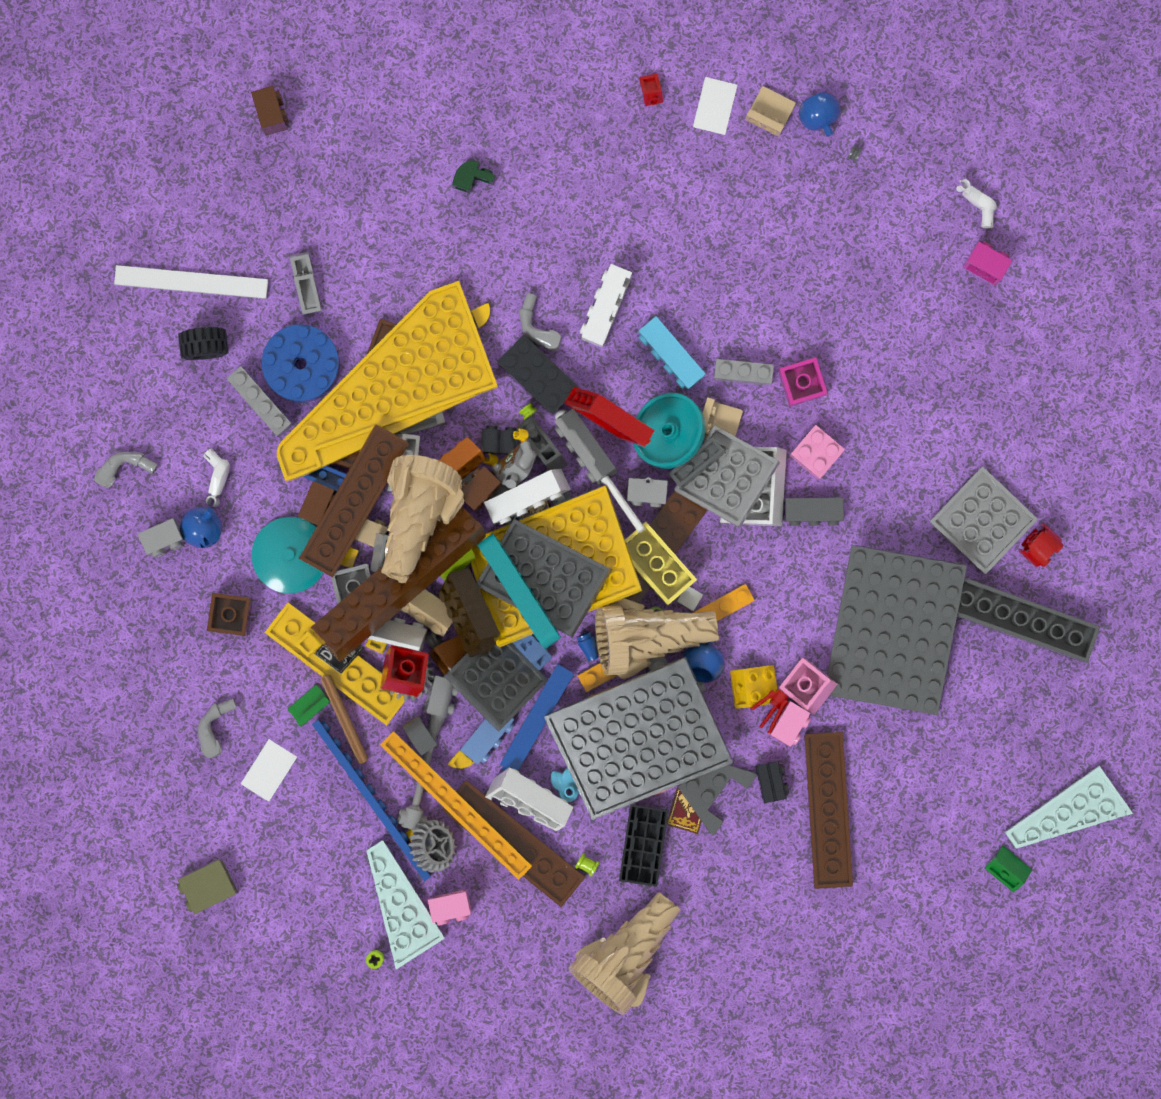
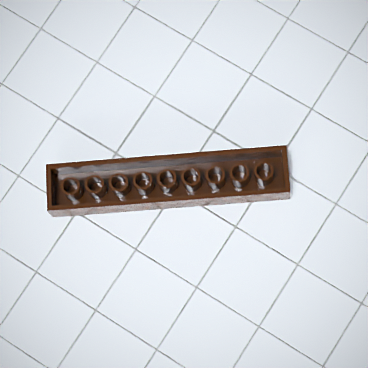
[311,506,486,662]

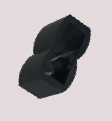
[481,426,520,455]

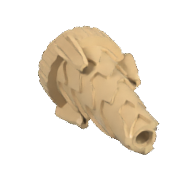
[381,455,464,583]
[595,598,719,679]
[568,892,680,1015]

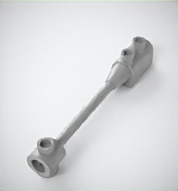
[397,675,458,830]

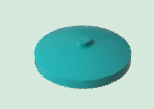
[634,393,706,469]
[251,517,324,594]

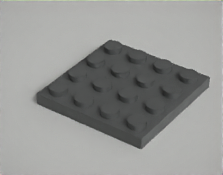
[444,643,548,732]

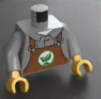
[484,428,537,488]

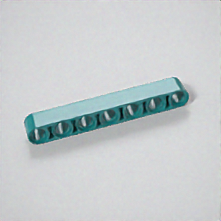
[477,533,561,649]

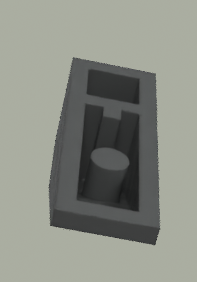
[517,416,568,471]

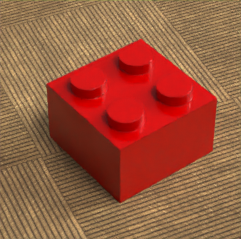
[380,645,429,697]

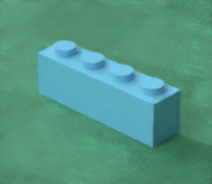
[638,316,706,391]

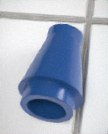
[576,631,599,661]

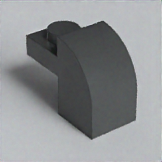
[402,716,437,756]

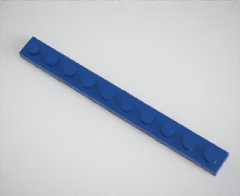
[312,720,432,881]

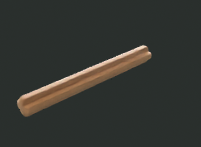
[320,675,368,764]

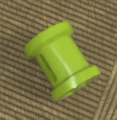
[575,853,600,877]
[366,950,384,969]

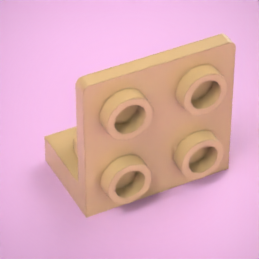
[745,86,796,137]
[703,397,743,439]

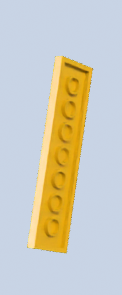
[264,602,405,726]

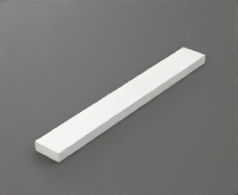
[114,265,269,299]

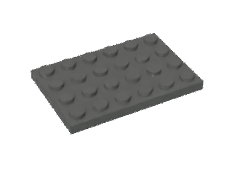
[476,519,612,638]

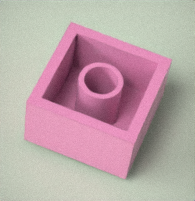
[789,425,845,480]
[779,657,838,715]
[769,701,811,747]
[428,889,472,925]

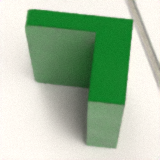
[288,685,330,727]
[984,846,1032,893]

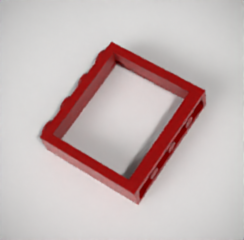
[564,387,655,447]

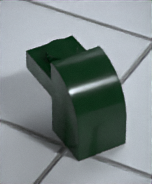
[452,161,496,194]

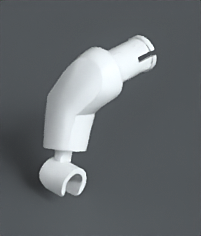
[956,179,997,228]
[203,448,230,507]

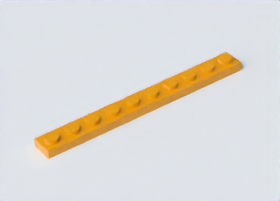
[577,584,755,692]
[380,731,532,880]

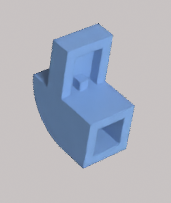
[512,635,553,670]

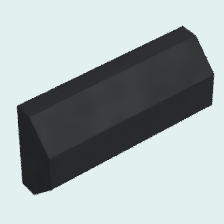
[619,804,669,887]

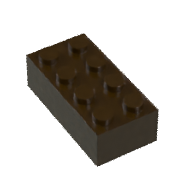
[439,568,500,658]

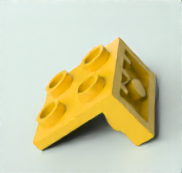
[730,665,777,709]

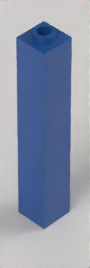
[500,664,574,771]

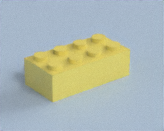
[625,522,697,606]

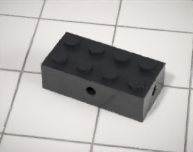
[497,334,579,417]

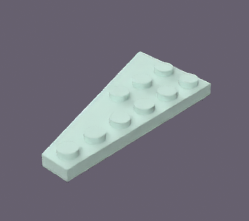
[1004,766,1133,849]
[367,840,445,969]

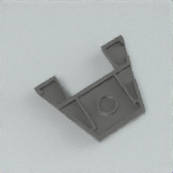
[677,765,757,836]

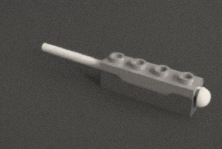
[554,409,645,533]

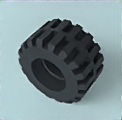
[178,327,229,360]

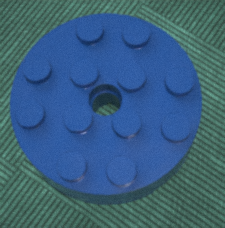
[262,324,340,403]

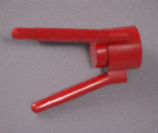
[750,689,789,734]

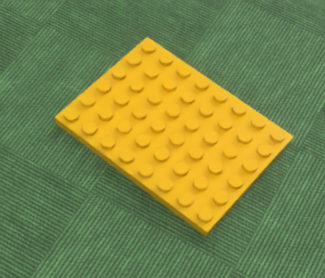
[471,486,642,648]

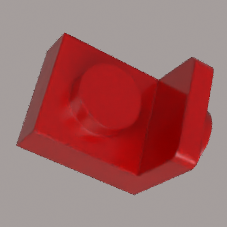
[639,73,663,106]

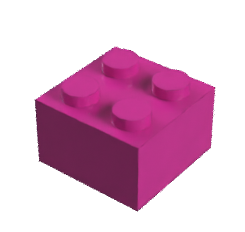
[963,241,1012,286]
[778,357,828,407]

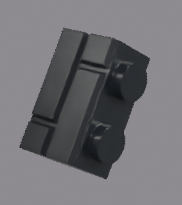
[755,760,789,804]

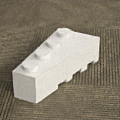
[580,264,632,348]
[484,469,571,525]
[485,767,573,831]

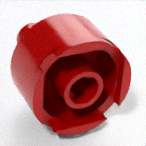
[1018,523,1064,568]

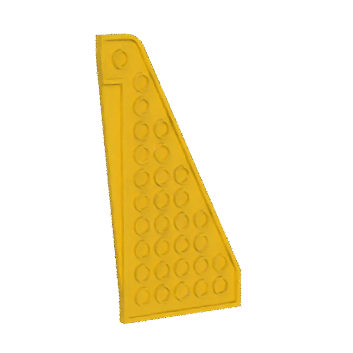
[277,281,498,482]

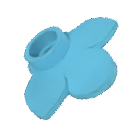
[551,767,579,802]

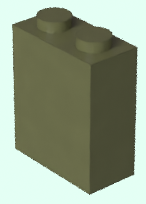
[177,858,238,915]

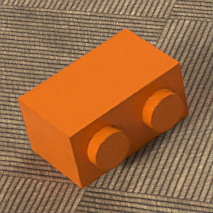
[438,437,486,480]

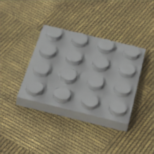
[674,425,780,528]
[929,466,1038,575]

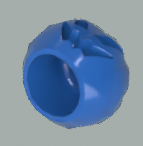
[798,92,841,137]
[180,507,223,548]
[683,642,725,683]

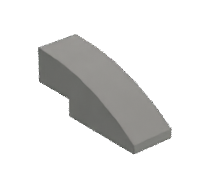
[290,251,321,314]

